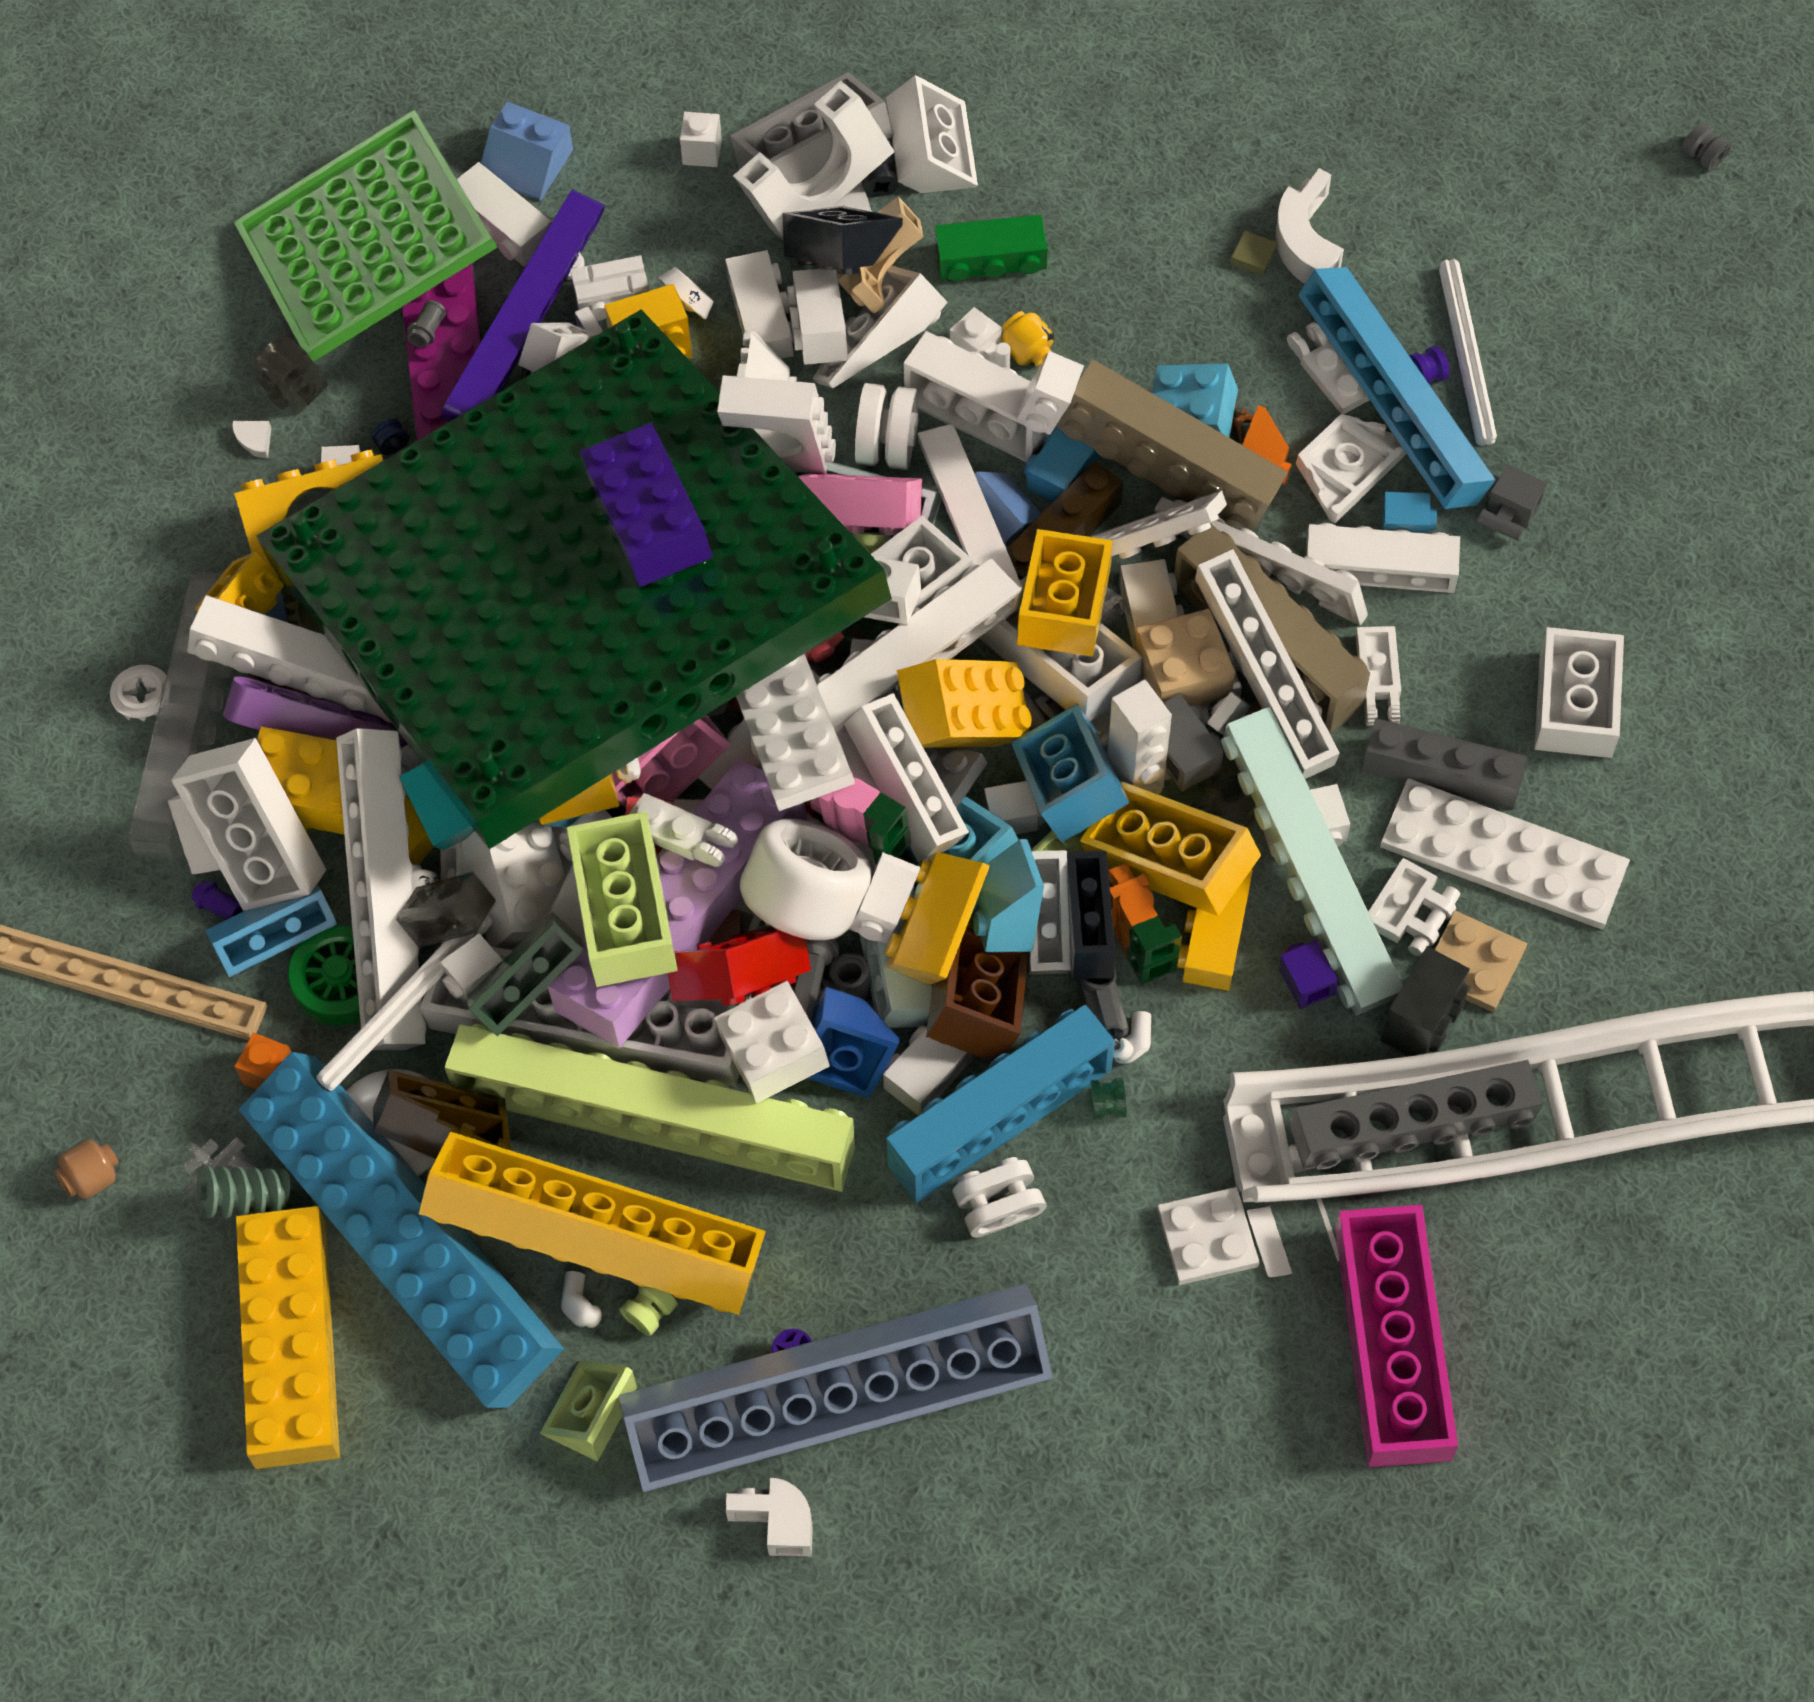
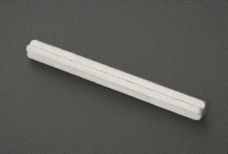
[1439,259,1497,446]
[316,909,492,1091]

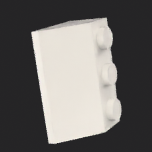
[886,75,978,193]

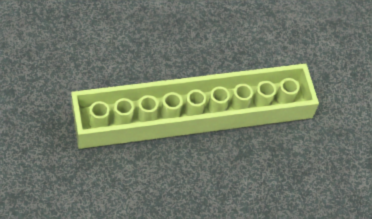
[445,1024,855,1192]

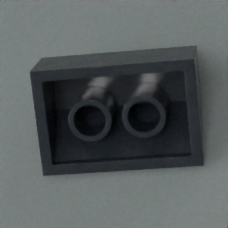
[782,206,903,274]

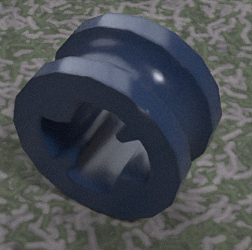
[371,419,409,455]

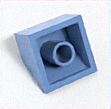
[481,102,573,201]

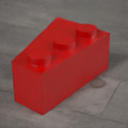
[667,925,811,1006]

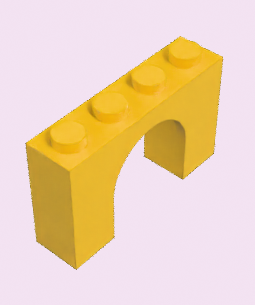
[234,450,383,577]

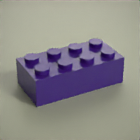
[579,422,713,587]

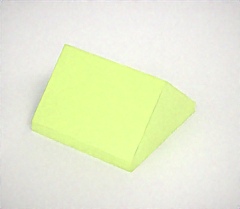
[540,1360,637,1461]

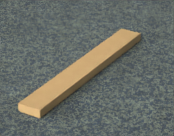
[0,925,268,1040]

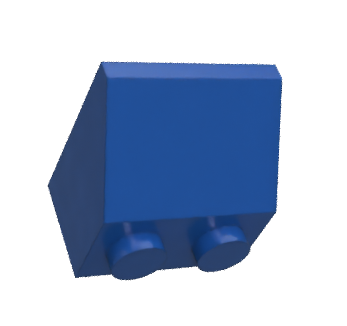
[806,987,899,1099]

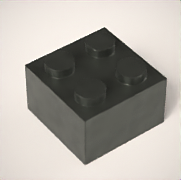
[1380,946,1471,1056]

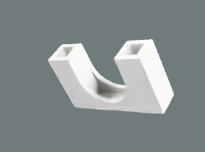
[733,81,895,240]
[717,375,836,474]

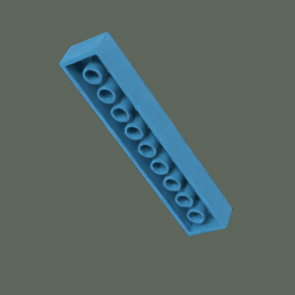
[239,1052,564,1408]

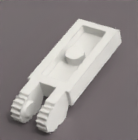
[1287,322,1370,414]
[1355,626,1401,726]
[628,793,738,868]

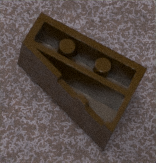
[373,1070,510,1159]

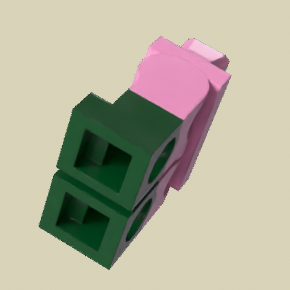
[810,773,911,865]

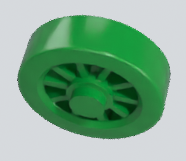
[288,925,360,1026]

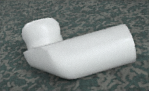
[1113,1011,1151,1064]
[561,1271,602,1328]

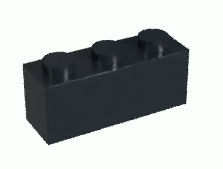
[1067,851,1116,979]

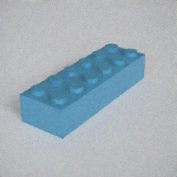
[886,1004,1115,1203]

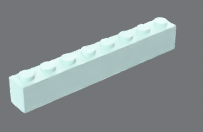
[1221,706,1403,1016]

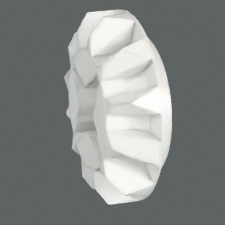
[110,665,173,722]

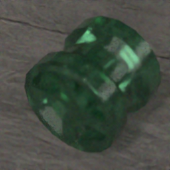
[1089,1078,1127,1120]

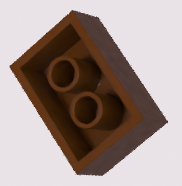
[926,927,1028,1061]

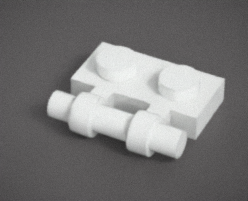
[1368,858,1460,957]

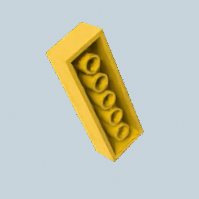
[236,1206,340,1469]

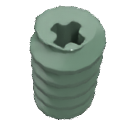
[197,1165,290,1219]

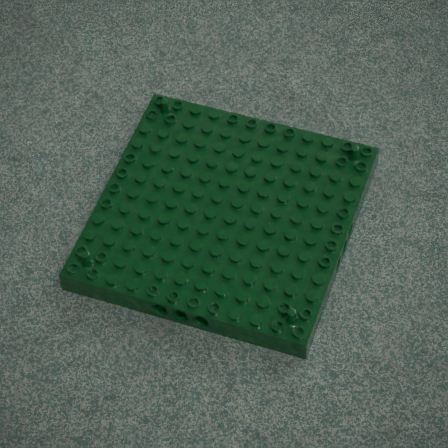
[257,309,892,850]

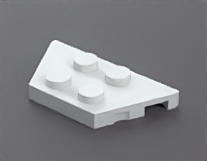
[1296,414,1407,524]

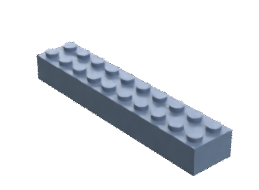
[618,1284,1053,1492]

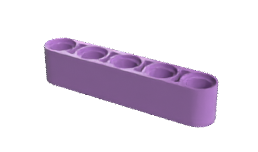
[223,677,408,748]

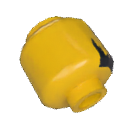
[1001,311,1054,366]

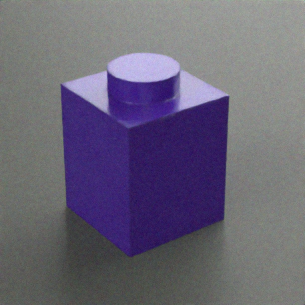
[1279,940,1338,1009]

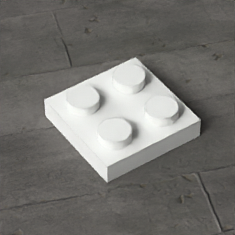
[1157,1187,1259,1285]

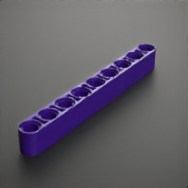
[440,189,605,423]

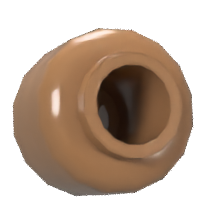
[54,1139,119,1200]

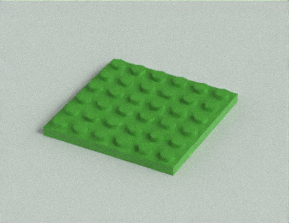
[234,109,497,363]

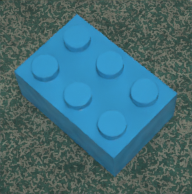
[1011,703,1129,843]

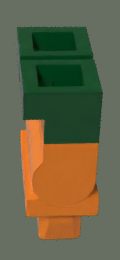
[1108,863,1182,985]

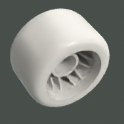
[740,819,872,941]

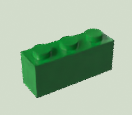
[935,214,1048,281]

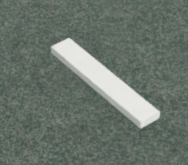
[918,423,1023,598]

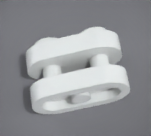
[952,1157,1047,1238]

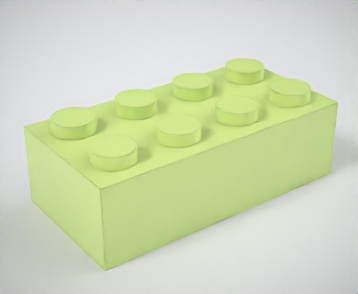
[567,811,678,987]

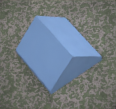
[947,472,1042,549]

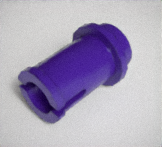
[191,880,243,920]

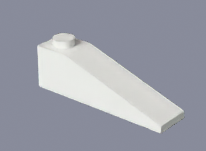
[812,266,948,388]

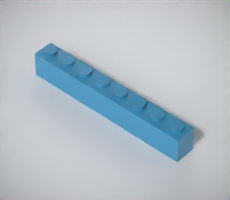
[1298,267,1495,509]

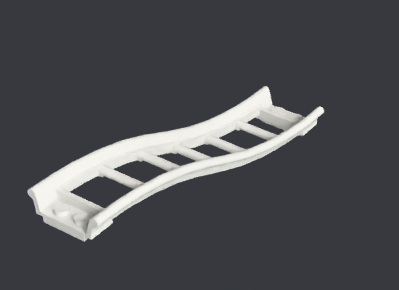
[1223,991,1814,1203]

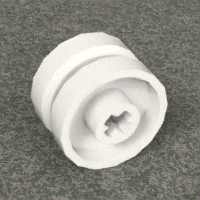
[855,383,918,470]

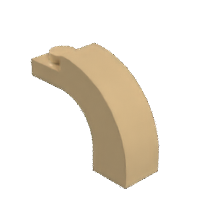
[837,196,924,314]

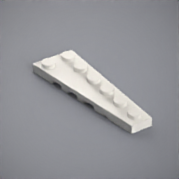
[1155,497,1368,626]

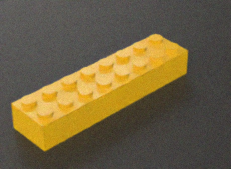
[419,1131,766,1315]

